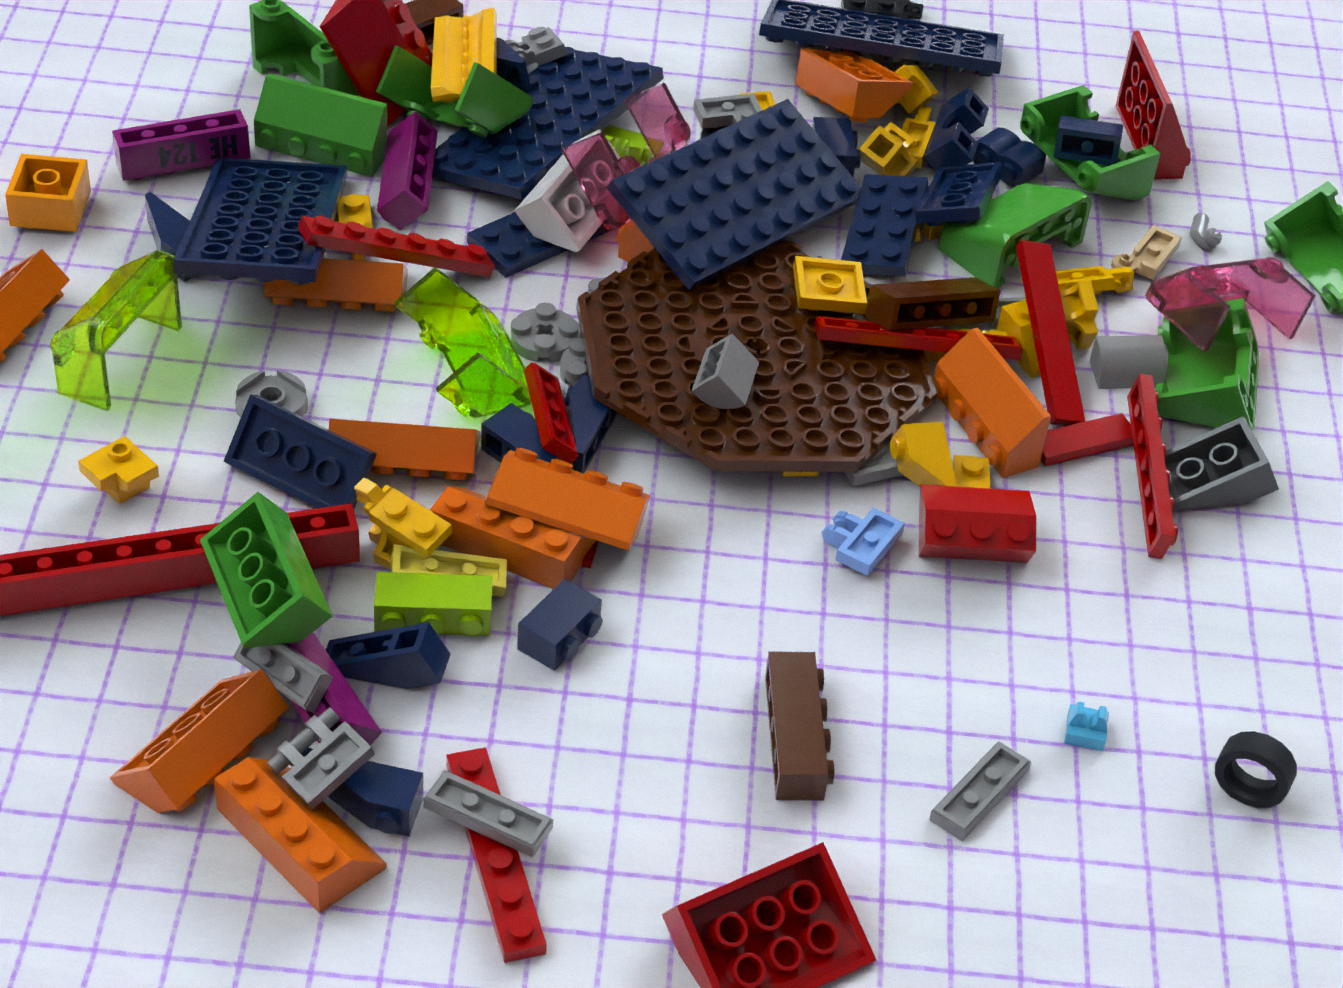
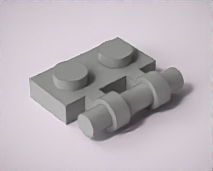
[505,27,567,67]
[266,707,375,810]

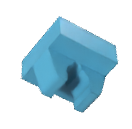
[1064,702,1109,751]

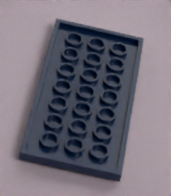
[759,0,1004,77]
[432,47,664,199]
[607,99,862,290]
[173,157,347,285]

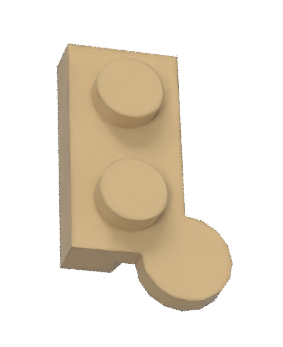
[1111,225,1182,280]

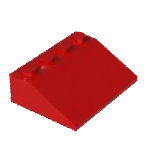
[319,0,433,127]
[1115,30,1191,179]
[661,842,877,988]

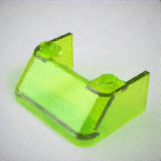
[50,250,182,411]
[394,267,532,418]

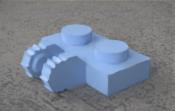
[821,507,905,576]

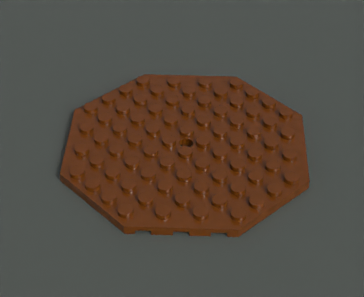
[576,241,938,473]

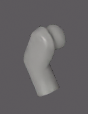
[1189,213,1222,250]

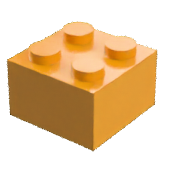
[5,154,91,232]

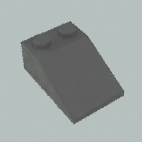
[1164,416,1279,511]

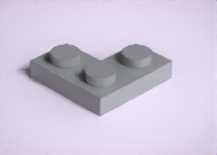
[693,93,762,128]

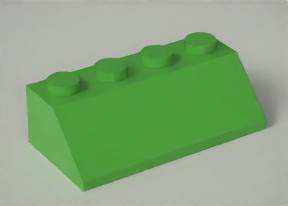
[254,73,387,177]
[200,492,333,649]

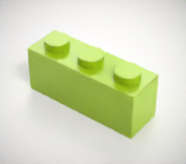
[374,572,493,636]

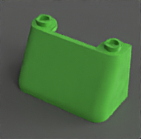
[249,0,361,97]
[1020,85,1160,201]
[1264,181,1343,314]
[939,183,1092,288]
[1155,298,1259,430]

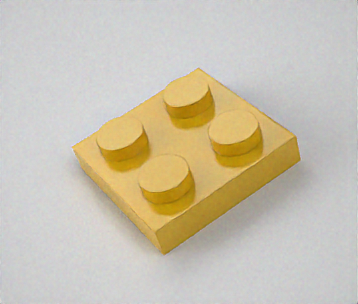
[793,256,867,314]

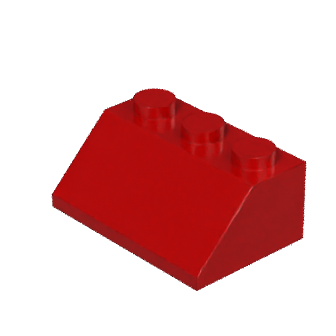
[918,484,1036,563]

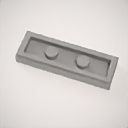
[233,643,333,713]
[929,741,1031,842]
[423,770,554,858]

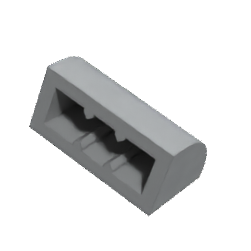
[692,334,759,409]
[1089,335,1167,389]

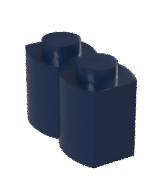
[973,127,1046,187]

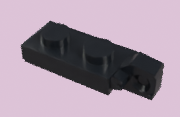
[841,0,924,19]

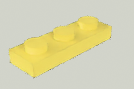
[391,544,507,598]

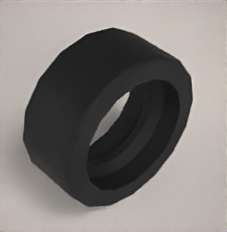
[1215,731,1297,808]

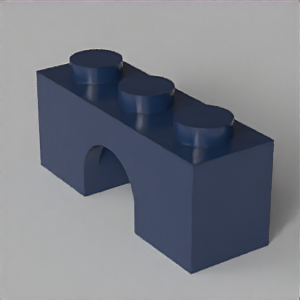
[924,87,989,171]

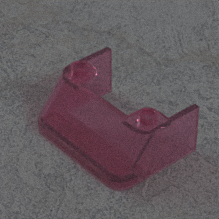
[562,82,691,231]
[1145,257,1316,352]

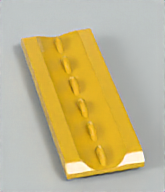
[431,7,497,103]

